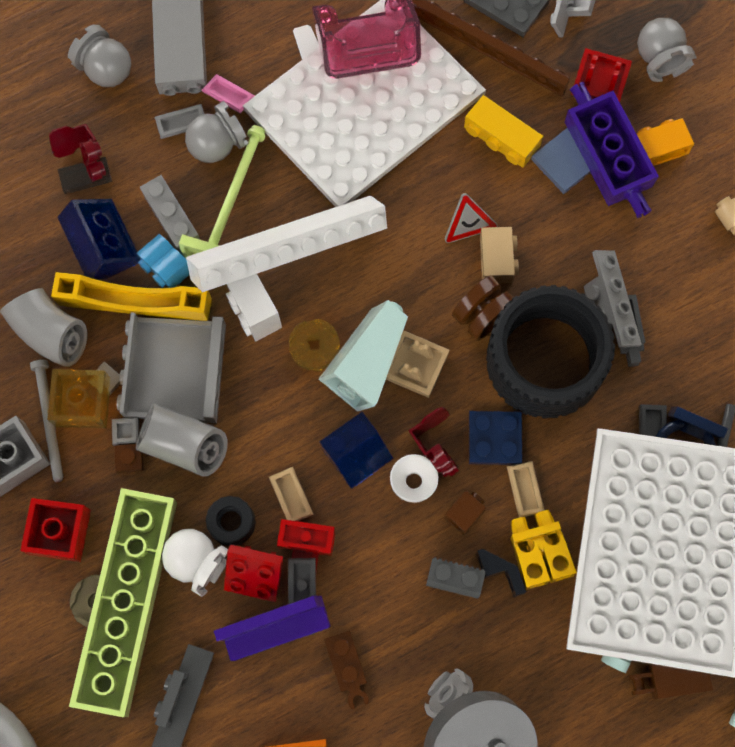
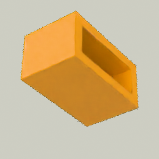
[636,118,694,166]

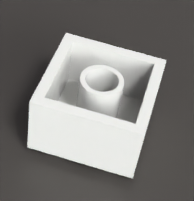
[226,274,282,342]

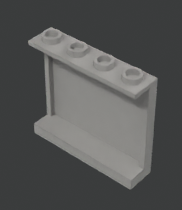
[117,312,226,423]

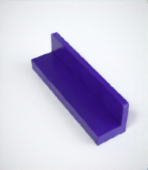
[214,596,331,661]

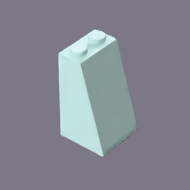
[318,300,408,412]

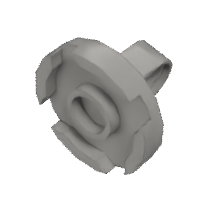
[424,669,473,719]

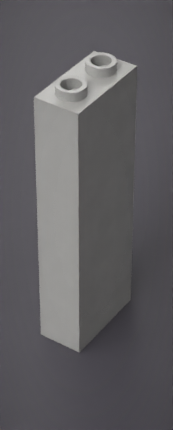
[152,0,207,96]

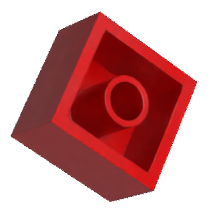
[20,498,91,562]

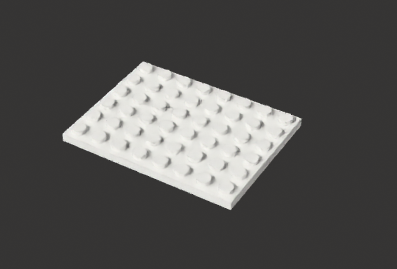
[243,0,486,207]
[566,428,735,678]

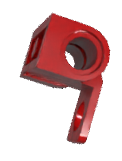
[277,519,335,571]

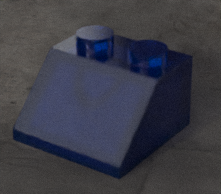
[319,412,393,489]

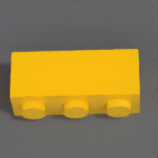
[464,95,543,168]

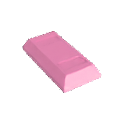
[202,74,255,114]

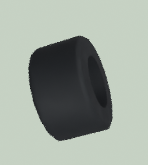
[206,496,256,546]

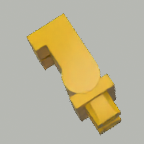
[510,510,577,590]

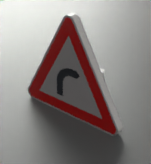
[444,193,498,243]

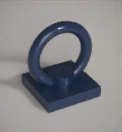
[655,406,728,446]

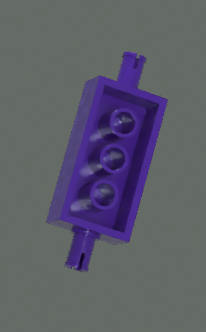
[564,82,659,218]

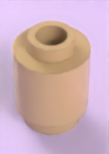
[715,196,735,235]

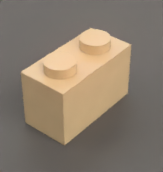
[480,227,519,283]

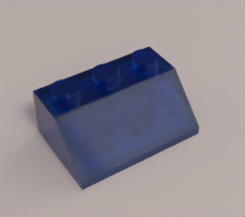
[57,199,141,280]

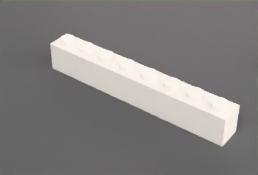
[186,196,387,292]

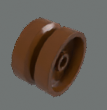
[452,276,514,341]

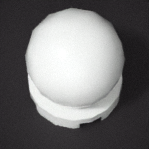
[162,529,228,597]

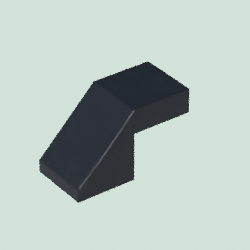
[476,549,526,598]

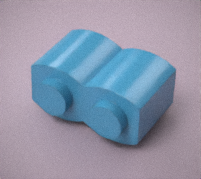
[136,234,189,288]

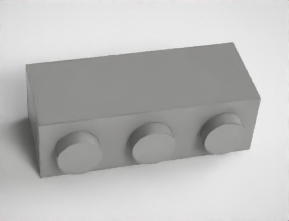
[140,175,200,254]

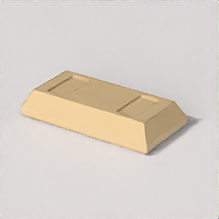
[507,461,545,518]
[269,467,314,521]

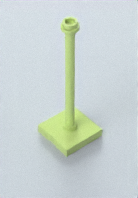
[179,125,265,258]

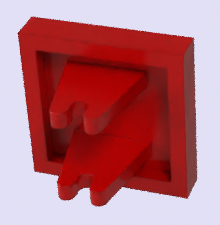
[571,48,632,102]
[224,545,283,602]

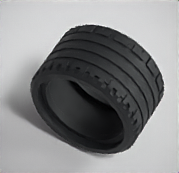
[486,285,615,419]

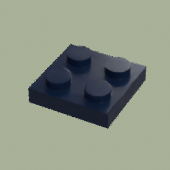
[469,411,522,465]

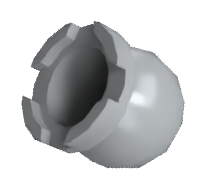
[637,18,696,82]
[68,25,131,87]
[185,101,249,163]

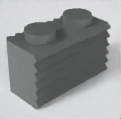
[426,557,485,599]

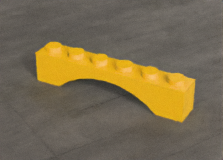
[51,272,212,321]

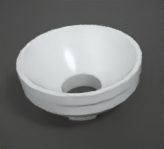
[390,454,438,503]

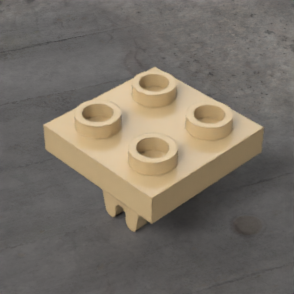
[386,330,450,398]

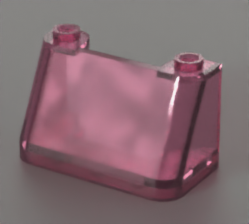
[312,0,421,79]

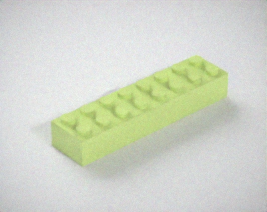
[69,488,177,717]

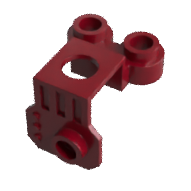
[49,123,106,182]
[408,407,460,478]

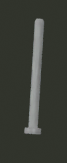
[30,360,64,482]

